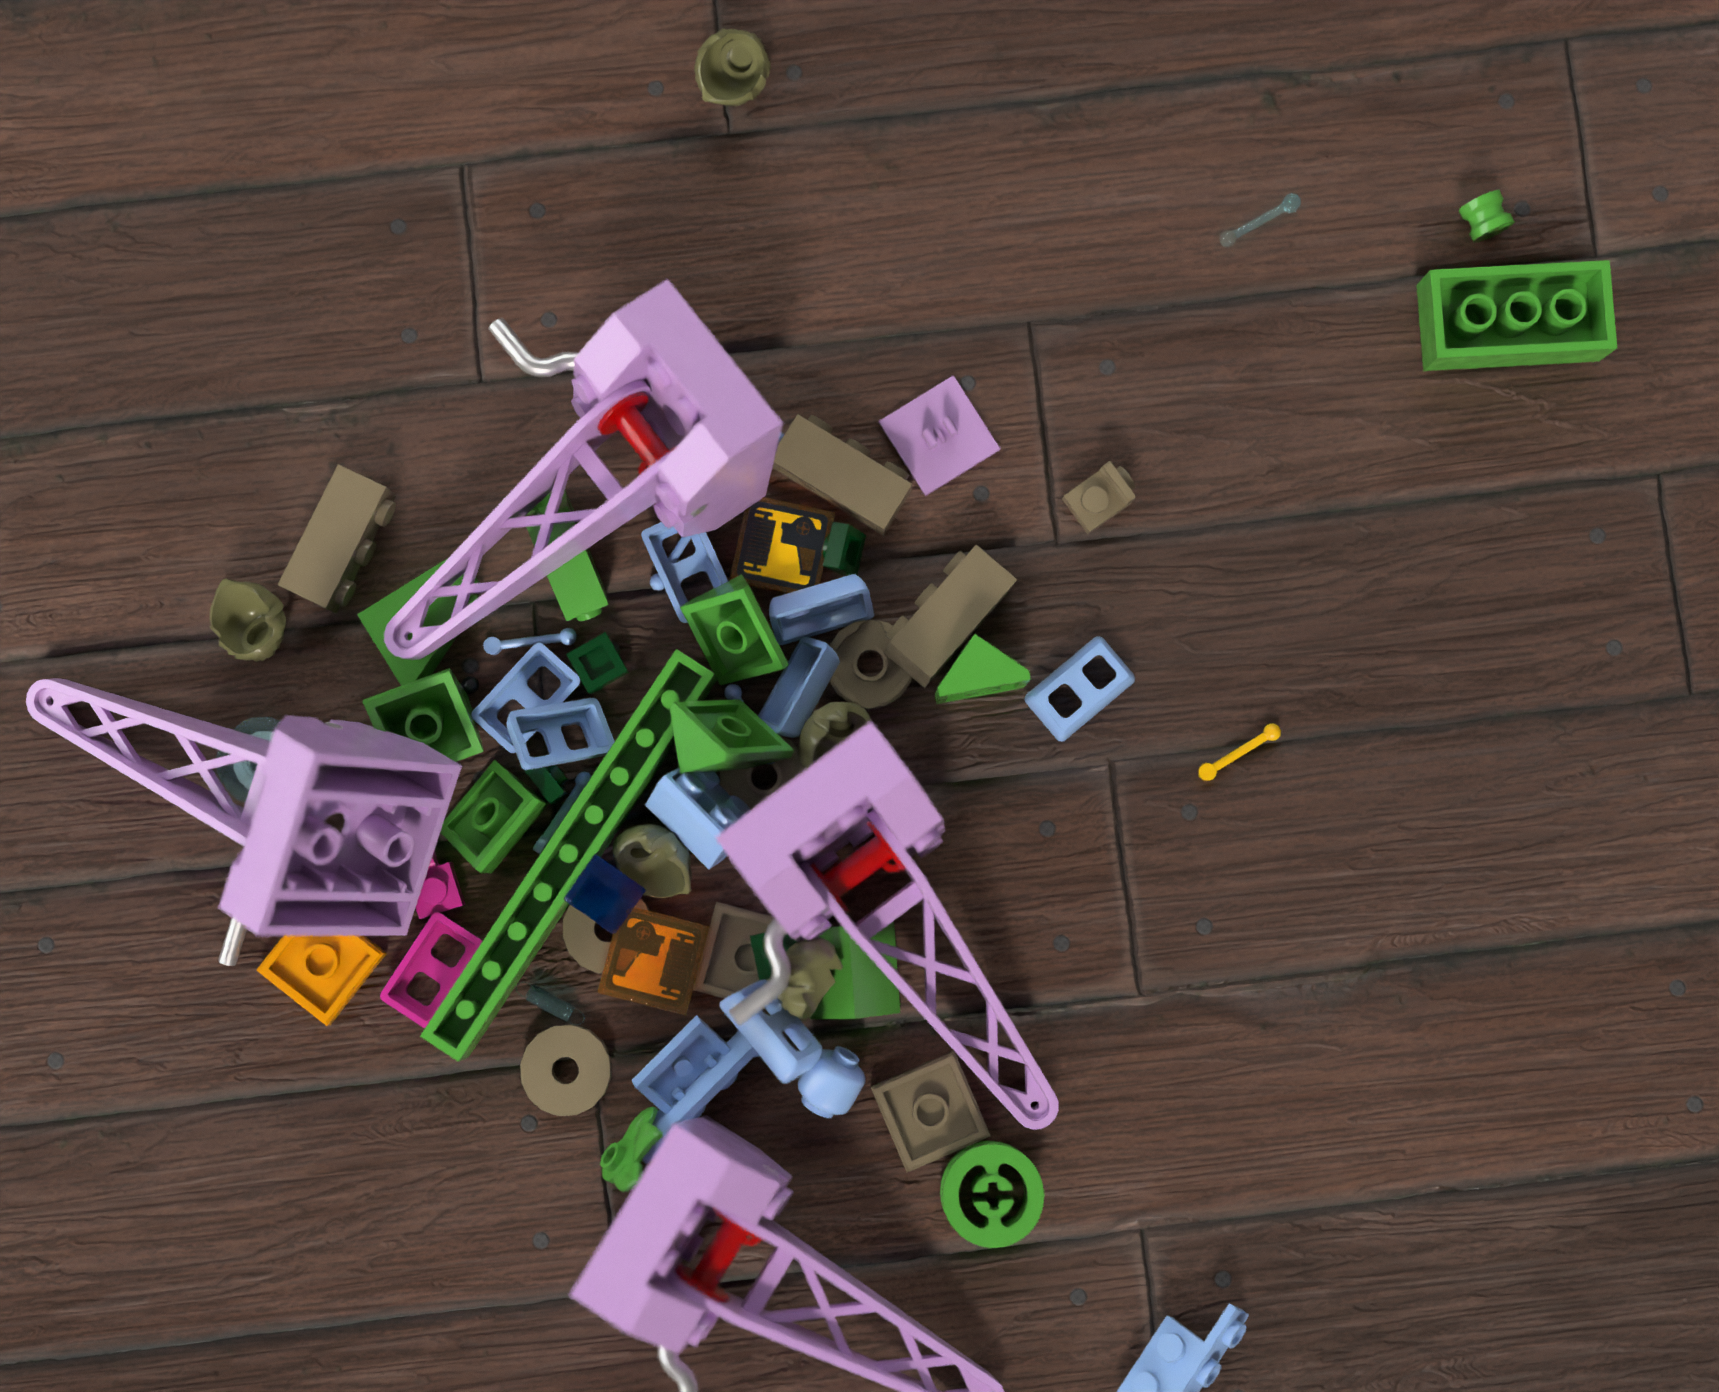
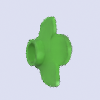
[600,1107,663,1192]

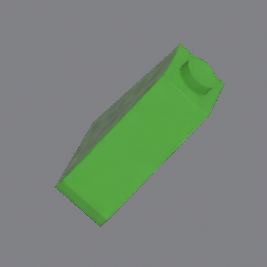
[525,489,609,621]
[357,558,479,686]

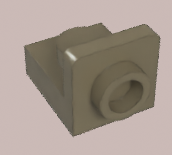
[1062,461,1136,534]

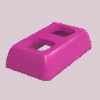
[380,913,483,1028]

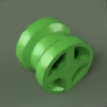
[1458,190,1515,243]

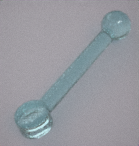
[1219,193,1301,248]

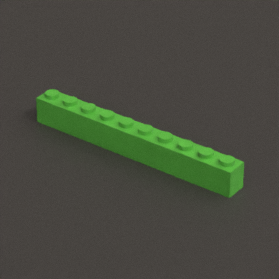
[420,649,718,1062]

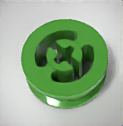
[940,1140,1044,1248]

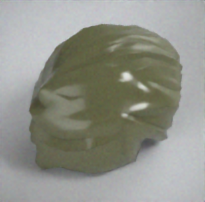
[694,28,771,106]
[210,578,287,662]
[797,702,871,770]
[613,824,692,898]
[778,937,843,1022]

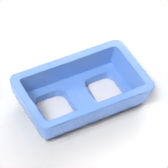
[641,522,728,623]
[769,574,874,645]
[758,636,840,738]
[1025,636,1135,741]
[471,643,580,753]
[507,698,615,770]
[719,980,822,1083]

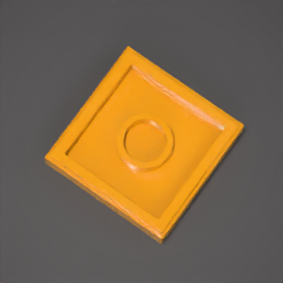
[256,935,387,1026]

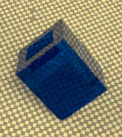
[564,854,646,934]

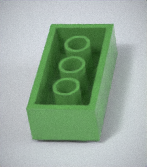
[1416,260,1617,371]

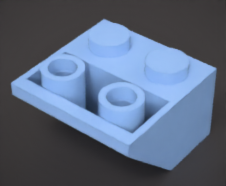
[645,768,751,869]

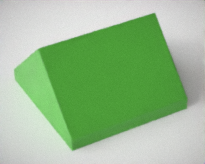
[680,574,789,685]
[935,634,1031,705]
[363,668,484,762]
[670,699,794,774]
[440,760,549,873]
[805,922,900,1019]

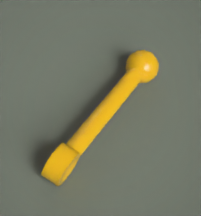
[1198,723,1281,781]

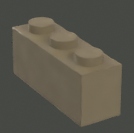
[772,414,912,536]
[278,464,396,614]
[884,545,1017,688]

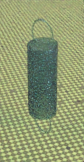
[516,982,585,1025]

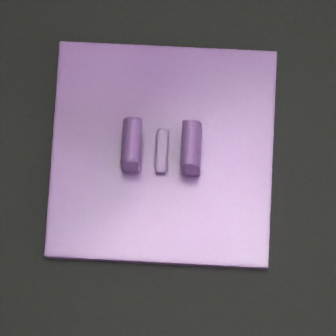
[879,375,1000,496]

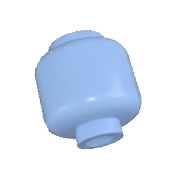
[798,1046,866,1118]

